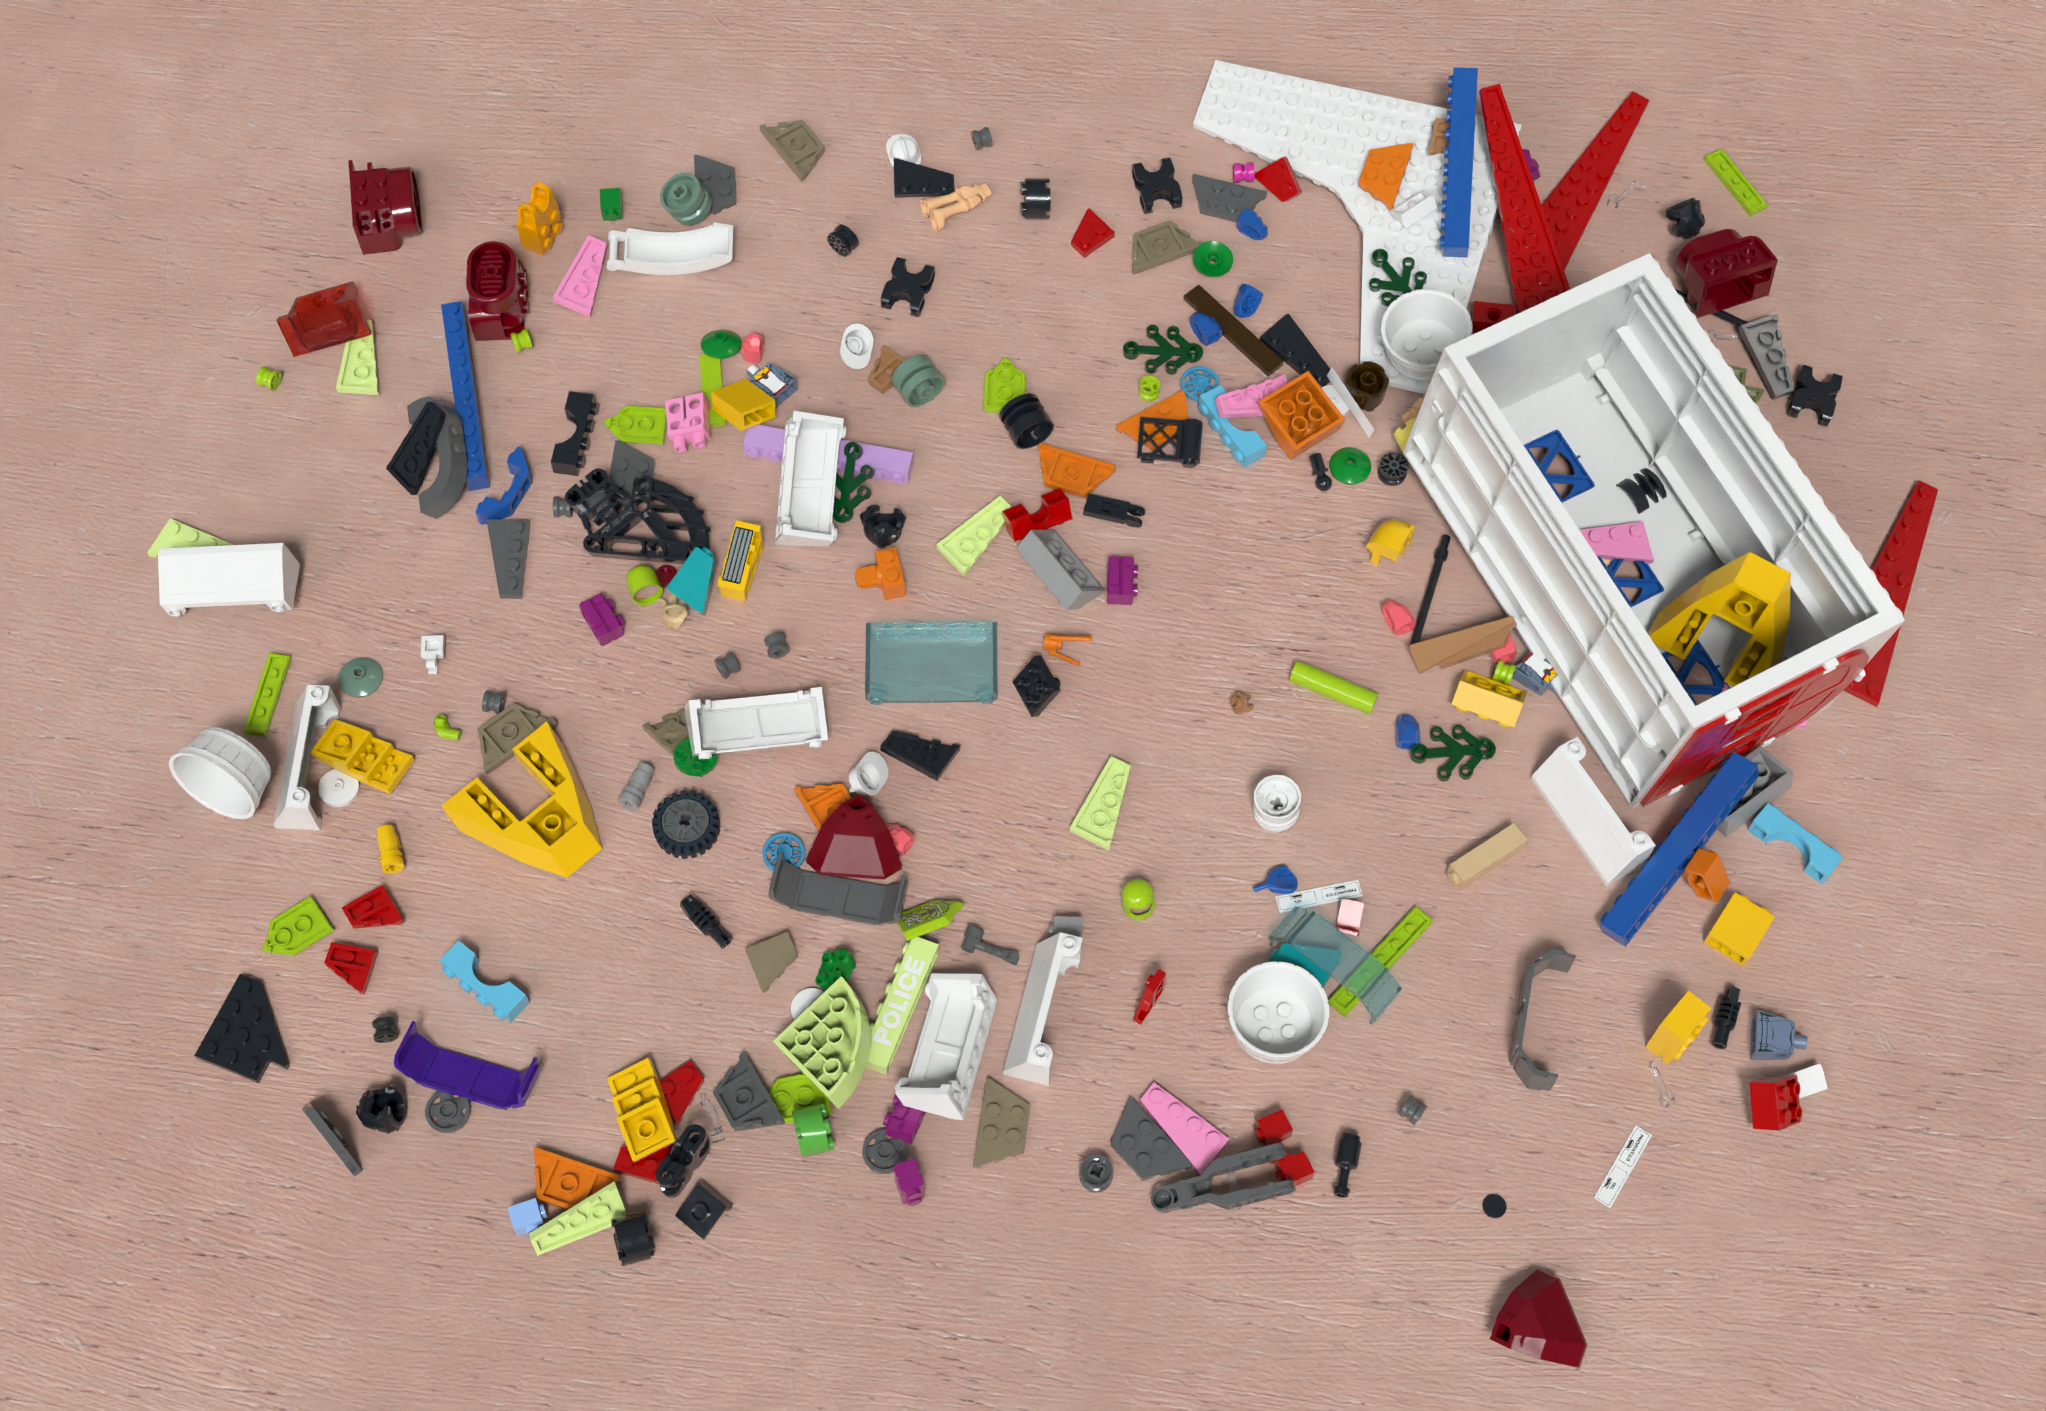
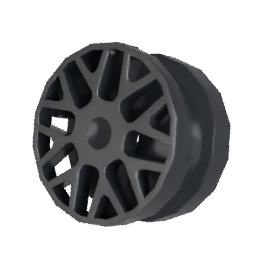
[827,224,859,257]
[1377,452,1409,486]

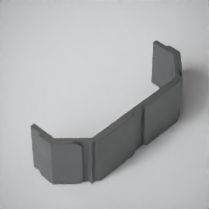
[768,852,909,926]
[1509,948,1576,1091]

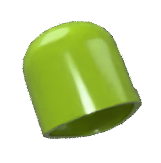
[626,565,663,606]
[1121,879,1155,920]

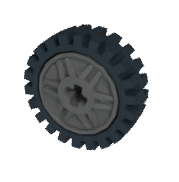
[652,790,720,859]

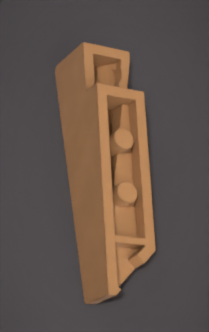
[1409,616,1517,673]

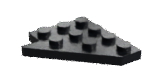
[194,974,289,1084]

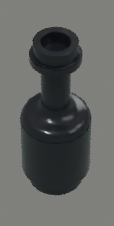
[1333,1133,1362,1198]

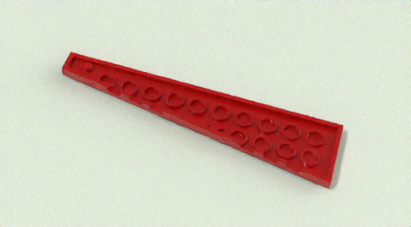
[1479,83,1571,314]
[1542,91,1649,271]
[1843,480,1938,707]

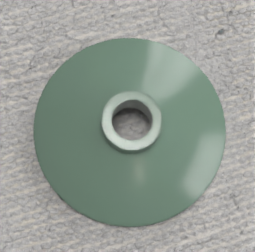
[338,657,383,698]

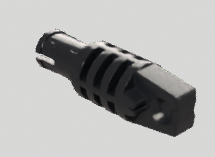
[680,895,732,949]
[1711,986,1741,1049]

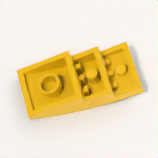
[310,719,415,795]
[607,1058,677,1162]

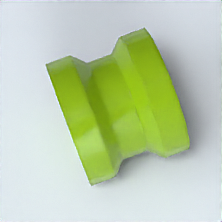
[510,329,533,353]
[256,366,282,391]
[1139,375,1160,402]
[1492,659,1516,686]

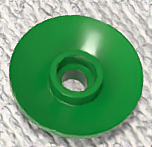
[1193,241,1233,277]
[700,330,742,359]
[1329,447,1371,485]

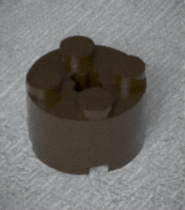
[1345,361,1389,412]

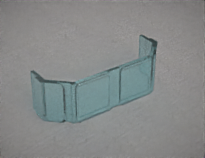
[1269,906,1402,1025]

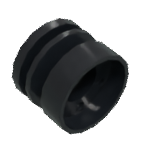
[999,393,1054,449]
[1616,468,1667,514]

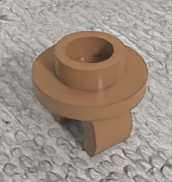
[1230,692,1254,714]

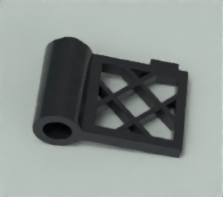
[1137,417,1203,468]

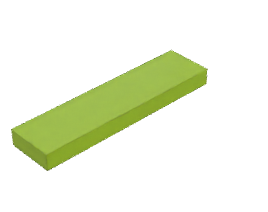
[1704,148,1768,217]
[699,354,726,428]
[243,653,292,737]

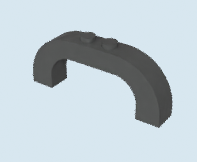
[407,397,467,519]

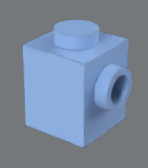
[508,1198,547,1236]

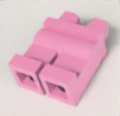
[665,393,711,453]

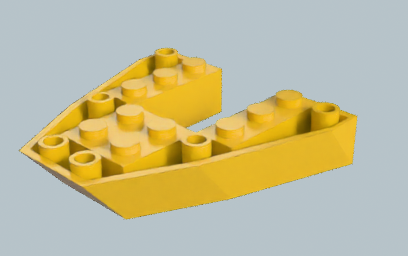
[1648,552,1791,687]
[441,721,602,878]

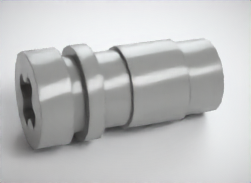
[618,762,654,811]

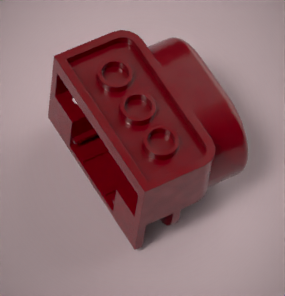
[348,160,422,255]
[1675,229,1778,318]
[466,241,529,341]

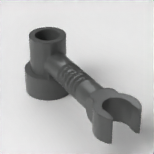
[961,926,1020,965]

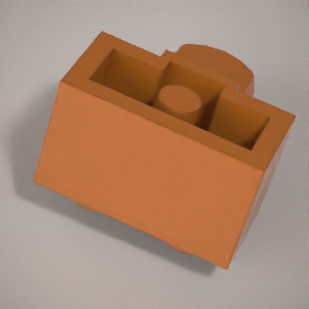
[855,547,906,600]
[1681,849,1730,903]

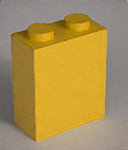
[711,379,776,431]
[1703,893,1775,967]

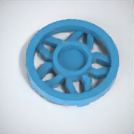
[1181,366,1220,402]
[762,833,805,872]

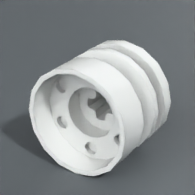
[1253,775,1301,832]

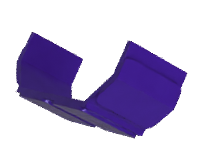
[394,1021,541,1110]

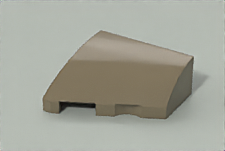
[643,709,689,755]
[745,931,798,993]

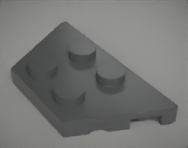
[694,155,736,222]
[1192,174,1267,223]
[609,440,655,509]
[713,1052,785,1132]
[1111,1097,1193,1181]
[302,1103,362,1177]

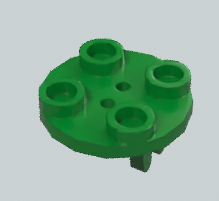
[673,738,718,777]
[815,948,856,991]

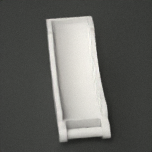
[606,222,733,275]

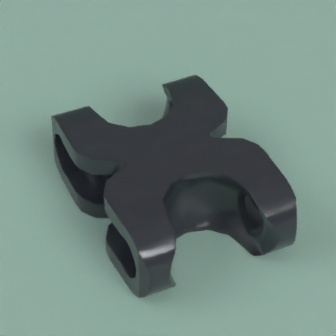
[1132,157,1183,214]
[881,257,935,317]
[1788,364,1843,427]
[655,1124,711,1198]

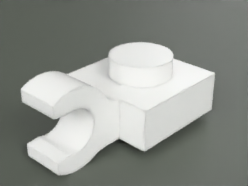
[420,635,445,674]

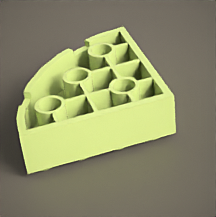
[773,976,871,1109]

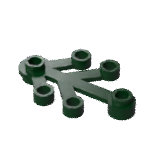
[1369,249,1427,306]
[1123,325,1203,375]
[833,442,875,523]
[1410,725,1496,782]

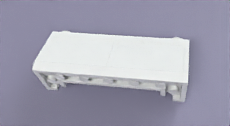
[774,411,846,547]
[158,543,300,617]
[273,685,341,830]
[684,687,828,759]
[1531,737,1656,887]
[1003,932,1083,1086]
[895,973,997,1120]

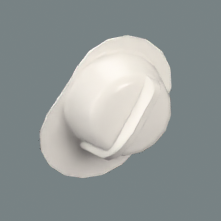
[886,134,921,168]
[840,323,874,370]
[849,752,888,796]

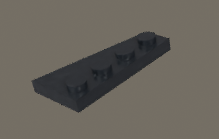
[1260,313,1331,388]
[386,402,446,495]

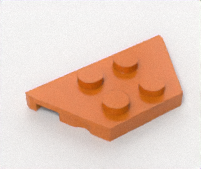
[1359,143,1414,210]
[1116,390,1189,451]
[1038,443,1116,498]
[794,784,851,832]
[534,1147,621,1210]

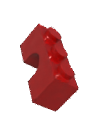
[1002,488,1073,542]
[1254,1109,1315,1187]

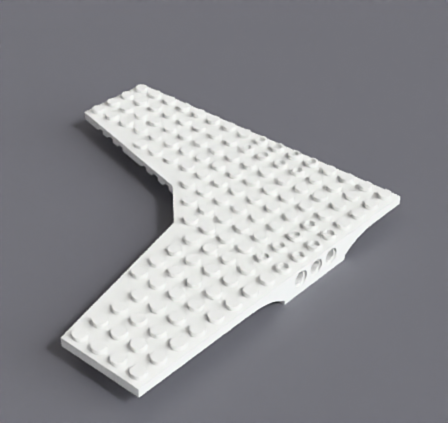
[1193,60,1522,394]

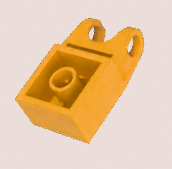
[516,182,563,256]

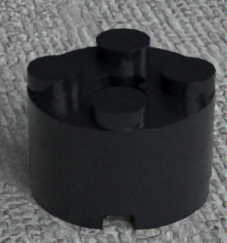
[1020,178,1051,219]
[611,1211,655,1267]

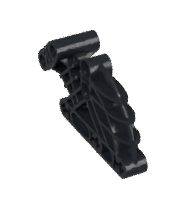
[565,468,711,564]

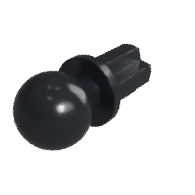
[1309,453,1332,491]

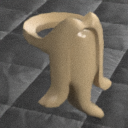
[657,593,688,629]

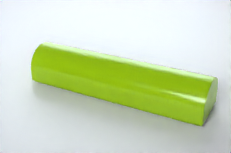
[1289,660,1379,715]

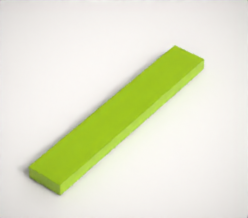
[1327,906,1433,1018]

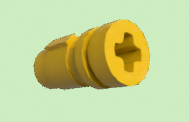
[377,825,405,874]

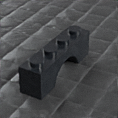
[551,391,598,476]

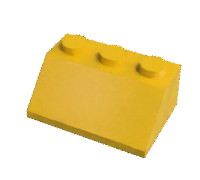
[1451,669,1527,727]

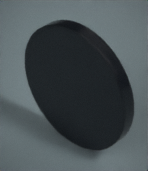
[1482,1194,1507,1218]

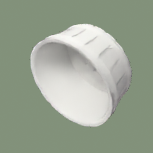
[1381,289,1473,381]
[169,727,271,819]
[1228,961,1330,1064]

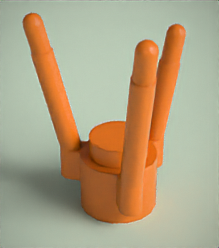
[1043,633,1093,666]

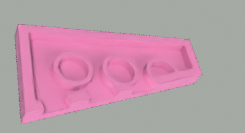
[553,235,607,318]
[1215,374,1287,418]
[1580,522,1654,564]
[1139,1082,1229,1176]

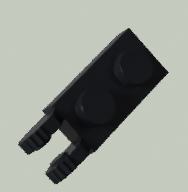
[1083,494,1145,528]

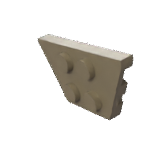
[759,120,825,182]
[1132,220,1203,275]
[477,703,557,775]
[973,1078,1030,1168]

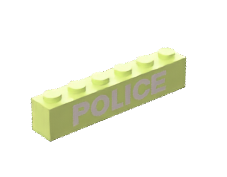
[866,937,939,1075]

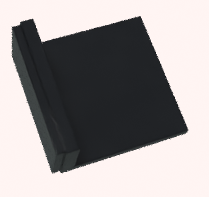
[675,1182,733,1240]

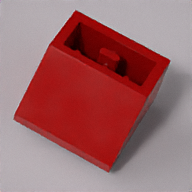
[1749,1075,1802,1131]

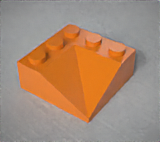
[1258,371,1345,460]

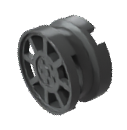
[1079,1155,1113,1193]

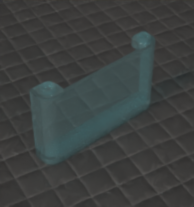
[865,622,998,705]

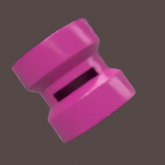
[1232,162,1255,183]

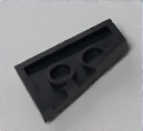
[893,157,954,198]
[880,730,961,781]

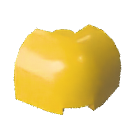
[1365,519,1415,565]

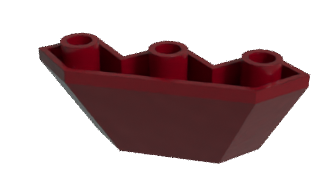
[806,794,902,880]
[1490,1269,1587,1368]

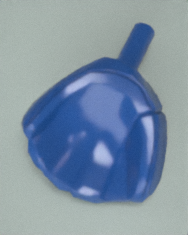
[1253,865,1298,895]

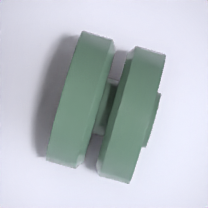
[660,173,712,226]
[891,354,945,407]

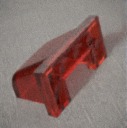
[276,281,372,357]

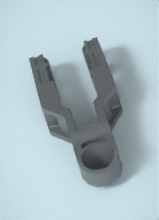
[1151,1143,1296,1213]

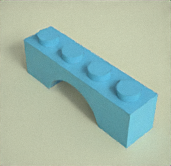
[1198,385,1267,468]
[1747,803,1843,885]
[439,940,530,1023]

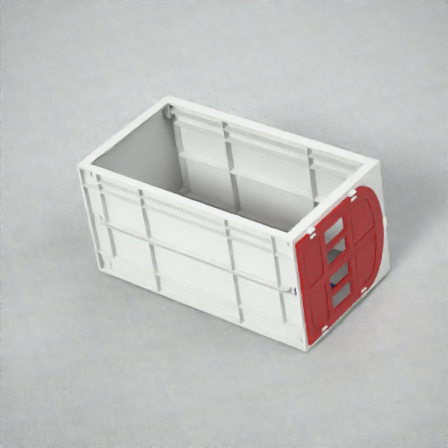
[1403,253,1905,809]

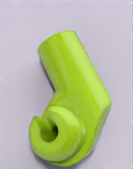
[433,714,461,741]

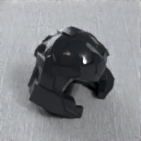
[1666,197,1705,239]
[860,505,906,548]
[356,1083,406,1134]

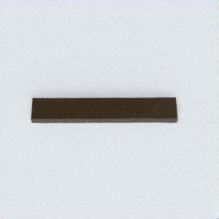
[1184,285,1284,377]

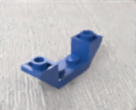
[476,446,533,525]

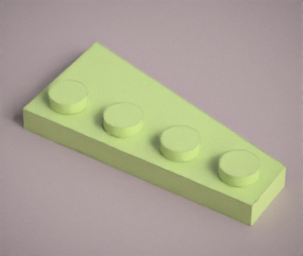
[336,319,379,395]
[936,496,1011,577]
[1070,756,1131,851]
[529,1181,627,1256]

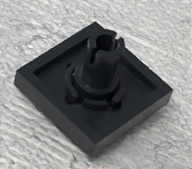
[1012,655,1061,717]

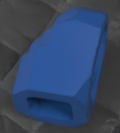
[1236,208,1268,240]
[1234,284,1263,318]
[1189,312,1223,346]
[1395,714,1420,749]

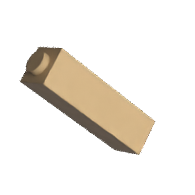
[1447,823,1528,890]

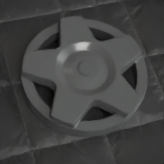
[425,1091,471,1133]
[862,1129,907,1174]

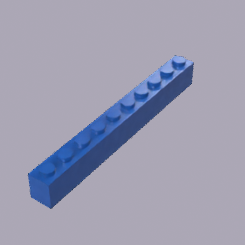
[1439,67,1478,258]
[441,301,490,491]
[1600,752,1759,947]

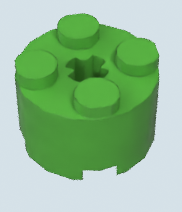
[792,1104,834,1157]

